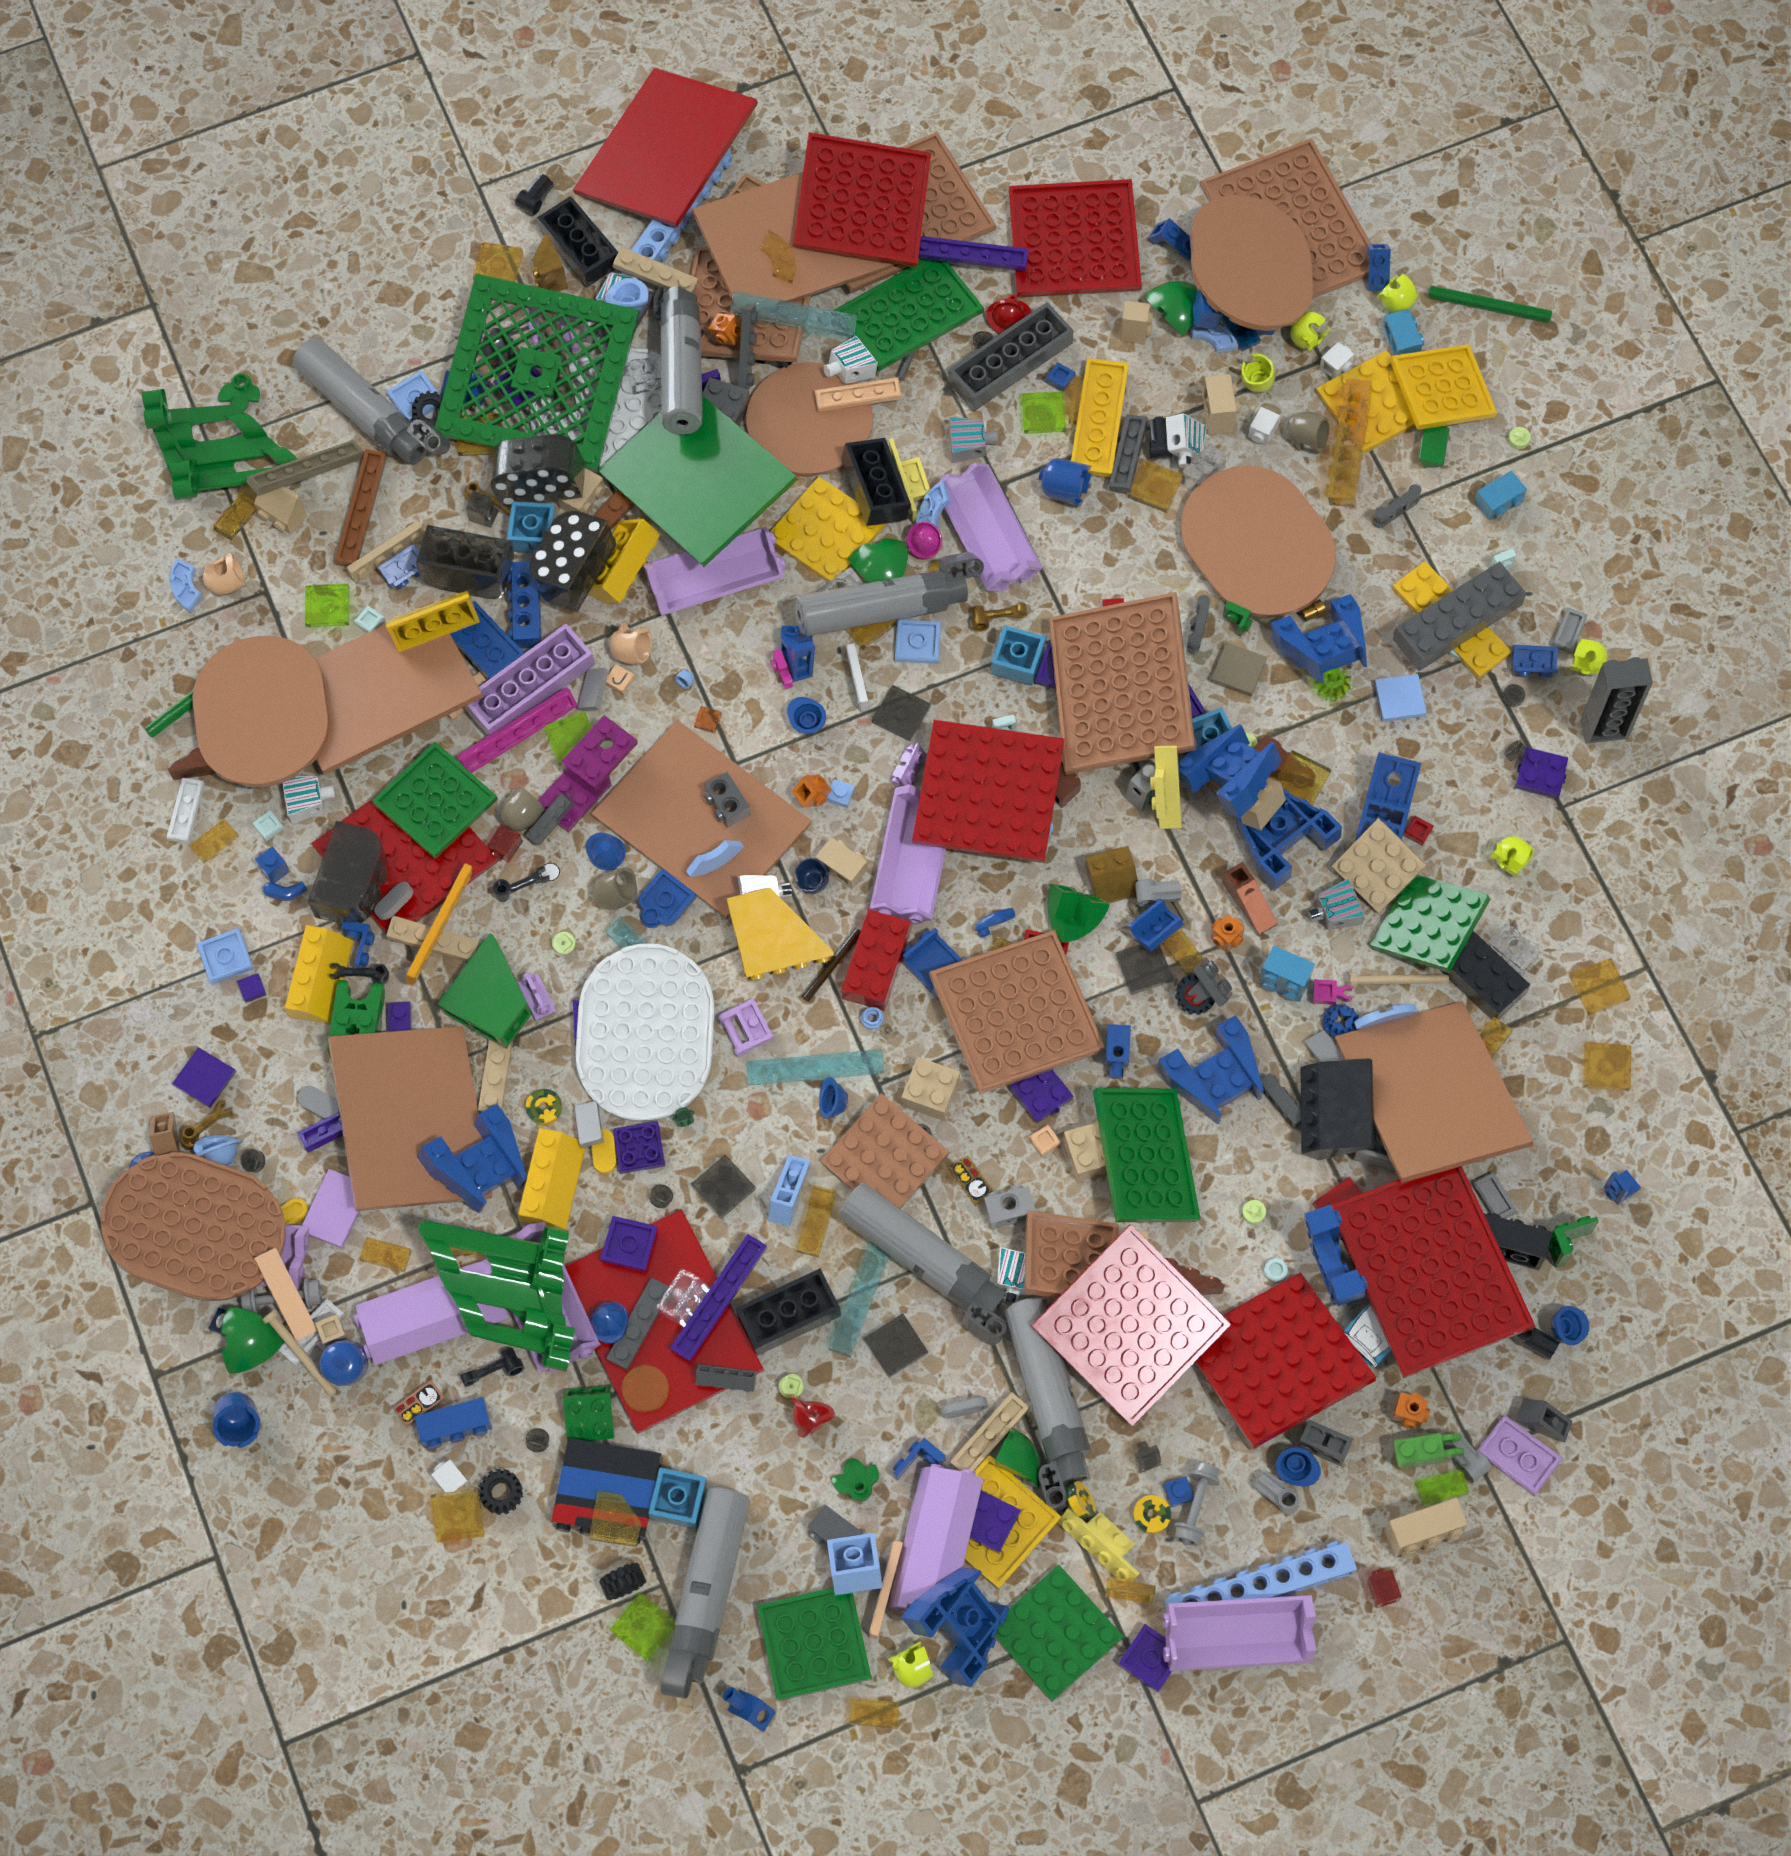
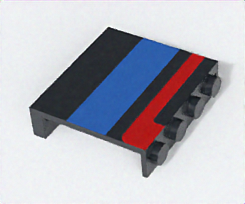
[551,1438,663,1544]

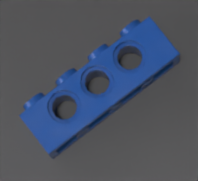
[508,561,541,649]

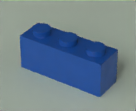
[414,1397,493,1449]

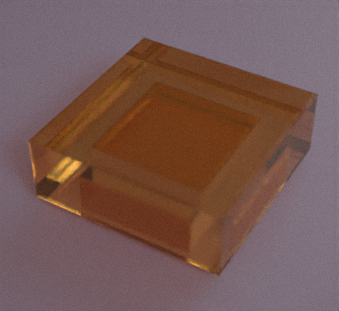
[694,706,722,734]

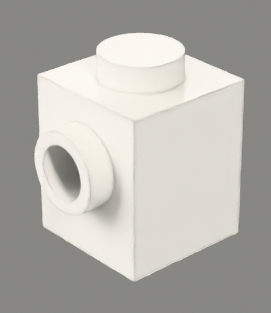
[1320,342,1354,379]

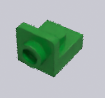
[1223,601,1253,637]

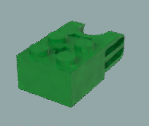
[327,980,385,1057]

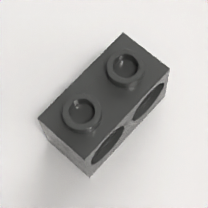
[703,772,751,828]
[1298,1419,1353,1466]

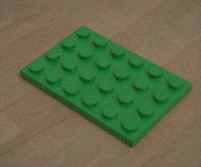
[833,259,984,372]
[1093,1088,1201,1223]

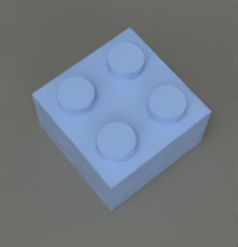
[827,1533,883,1595]

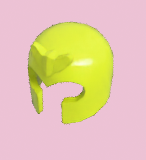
[1376,274,1419,313]
[1290,312,1331,351]
[1241,354,1276,393]
[1570,639,1608,676]
[1490,836,1535,877]
[888,1641,935,1688]

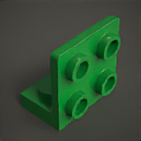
[1548,1216,1599,1268]
[563,1385,614,1441]

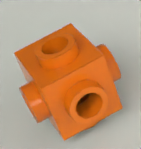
[707,313,742,345]
[791,774,832,808]
[1211,914,1244,953]
[1392,1392,1430,1429]

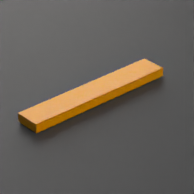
[405,863,473,986]

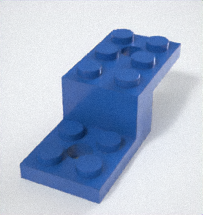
[1354,752,1422,843]

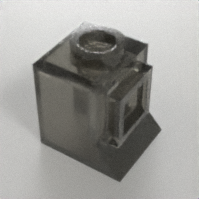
[466,491,499,528]

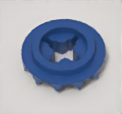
[1323,1004,1359,1037]

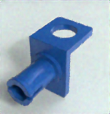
[723,1687,775,1732]

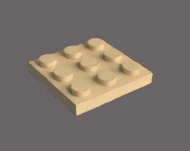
[1332,818,1427,913]

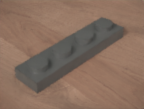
[738,304,758,390]
[1109,414,1148,493]
[606,1278,672,1371]

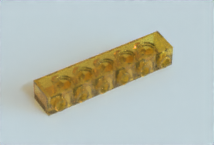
[1325,378,1373,507]

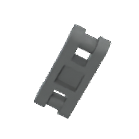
[1373,484,1421,528]
[1187,595,1210,654]

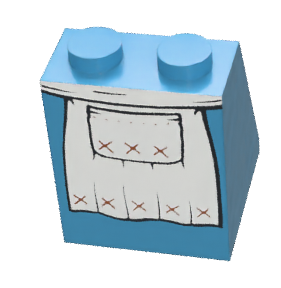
[1344,1303,1392,1367]

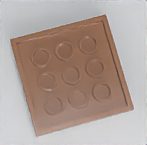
[820,1093,950,1209]
[1024,1210,1119,1298]

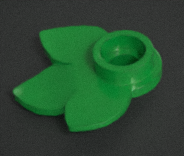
[218,373,260,411]
[832,1458,879,1502]

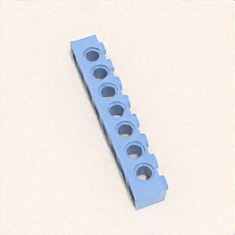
[631,147,733,282]
[1164,1541,1357,1611]

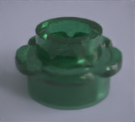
[672,1107,694,1127]

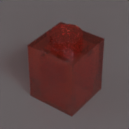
[487,824,523,863]
[1367,1568,1402,1609]

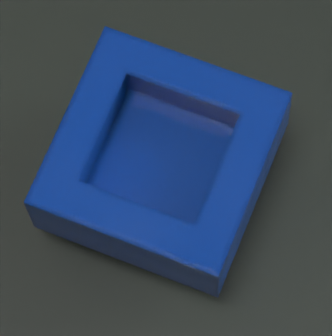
[1046,362,1075,391]
[1164,1476,1194,1508]

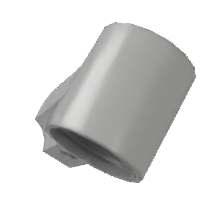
[1135,879,1181,907]
[1444,1433,1492,1483]
[1254,1471,1299,1515]

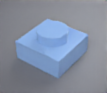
[827,779,855,808]

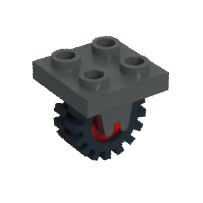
[1175,957,1233,1015]

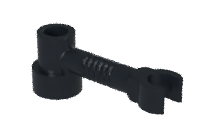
[493,867,550,902]
[329,963,389,985]
[460,1348,525,1387]

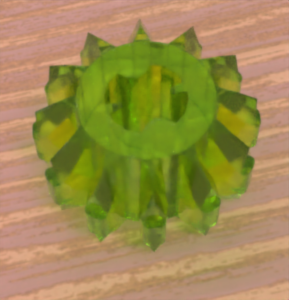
[1314,667,1351,702]

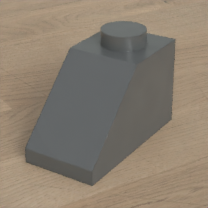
[1516,1398,1572,1442]
[808,1505,863,1546]

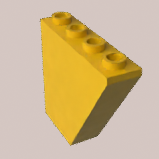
[726,887,834,980]

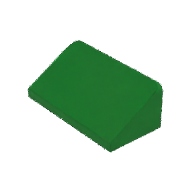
[1419,426,1450,467]

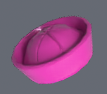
[906,521,942,559]

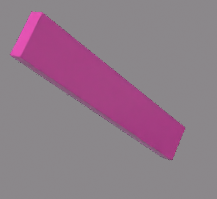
[457,687,578,773]

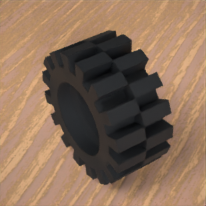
[412,391,443,426]
[478,1469,523,1515]
[599,1562,646,1600]

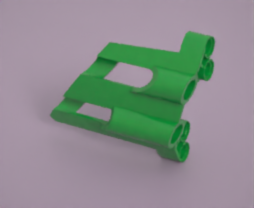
[142,389,297,500]
[417,1220,575,1372]

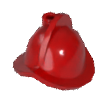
[986,294,1032,334]
[791,1394,835,1438]

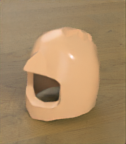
[203,553,246,595]
[609,621,652,665]

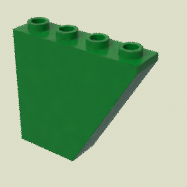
[438,933,533,1049]

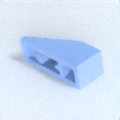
[768,1155,810,1226]

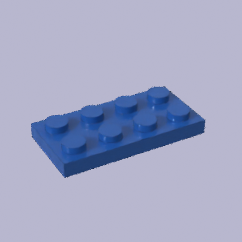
[450,600,525,679]

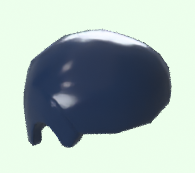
[795,858,829,894]

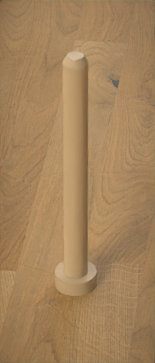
[1349,972,1449,988]
[262,1309,336,1396]

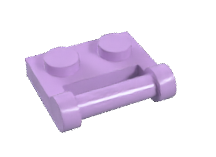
[717,998,774,1057]

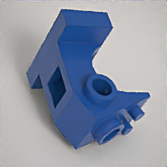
[780,626,815,682]

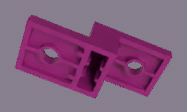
[538,715,638,833]

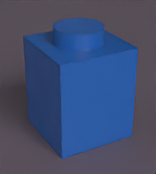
[255,846,290,883]

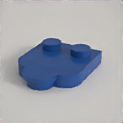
[638,868,697,928]

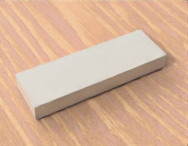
[846,643,869,712]
[166,778,205,844]
[278,1298,344,1366]

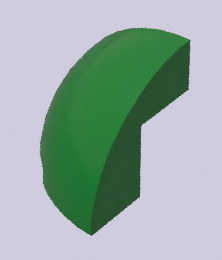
[1145,281,1197,335]
[848,538,908,583]
[1047,884,1110,942]
[221,1307,284,1374]
[995,1427,1042,1490]

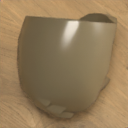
[1287,412,1330,453]
[501,787,545,831]
[593,867,638,910]

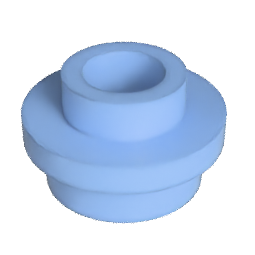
[861,1007,884,1029]

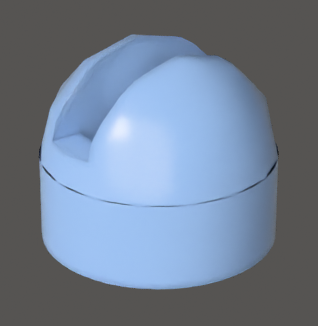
[675,669,694,689]

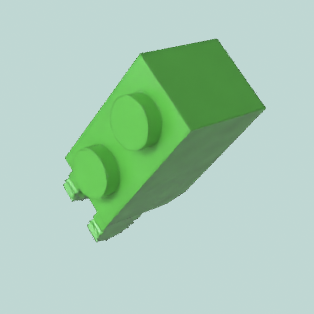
[1394,1433,1465,1470]

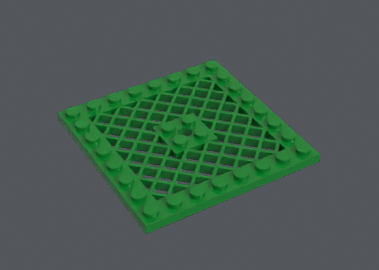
[435,273,640,472]

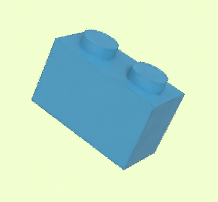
[1383,309,1424,355]
[1474,470,1527,520]

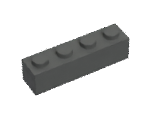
[526,793,575,845]
[1261,1073,1301,1129]
[695,1364,757,1392]

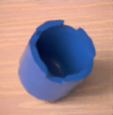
[1038,458,1092,506]
[320,1339,369,1386]
[213,1392,260,1448]

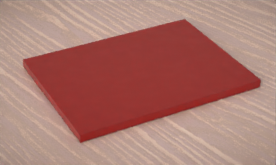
[573,68,758,227]
[1332,1166,1536,1378]
[565,1209,764,1434]

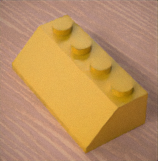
[578,519,661,604]
[386,590,480,653]
[285,925,354,1024]
[518,1128,586,1230]

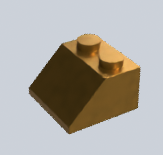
[531,234,568,292]
[1085,846,1138,903]

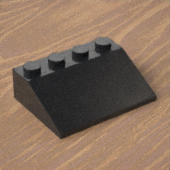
[1300,1058,1374,1161]

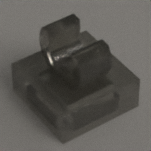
[1134,1440,1162,1473]

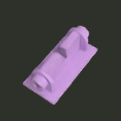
[891,743,927,786]
[518,972,557,1021]

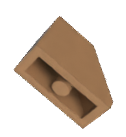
[149,1112,180,1156]

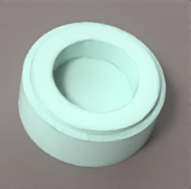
[1264,1258,1288,1283]

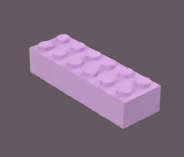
[464,624,595,736]

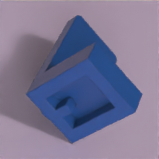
[1147,218,1191,260]
[1367,244,1391,291]
[341,920,375,968]
[1604,1170,1641,1205]
[893,1438,946,1481]

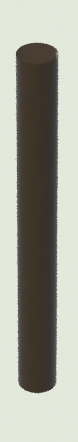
[802,928,861,1002]

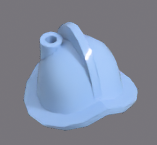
[604,278,649,314]
[194,1135,243,1167]

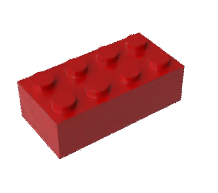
[841,909,911,1011]

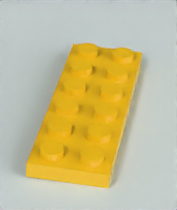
[1071,358,1129,478]
[1392,561,1512,680]

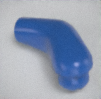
[263,881,307,901]
[975,908,1015,938]

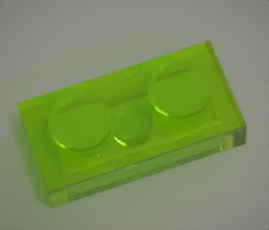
[1415,1470,1469,1506]

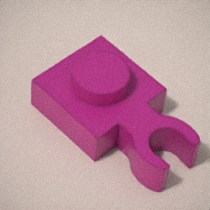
[770,648,793,690]
[1313,979,1353,1005]

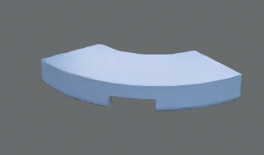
[1189,323,1238,353]
[916,481,952,529]
[170,558,203,613]
[686,840,744,877]
[1354,1004,1417,1029]

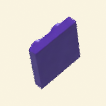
[172,1047,236,1108]
[613,1121,665,1174]

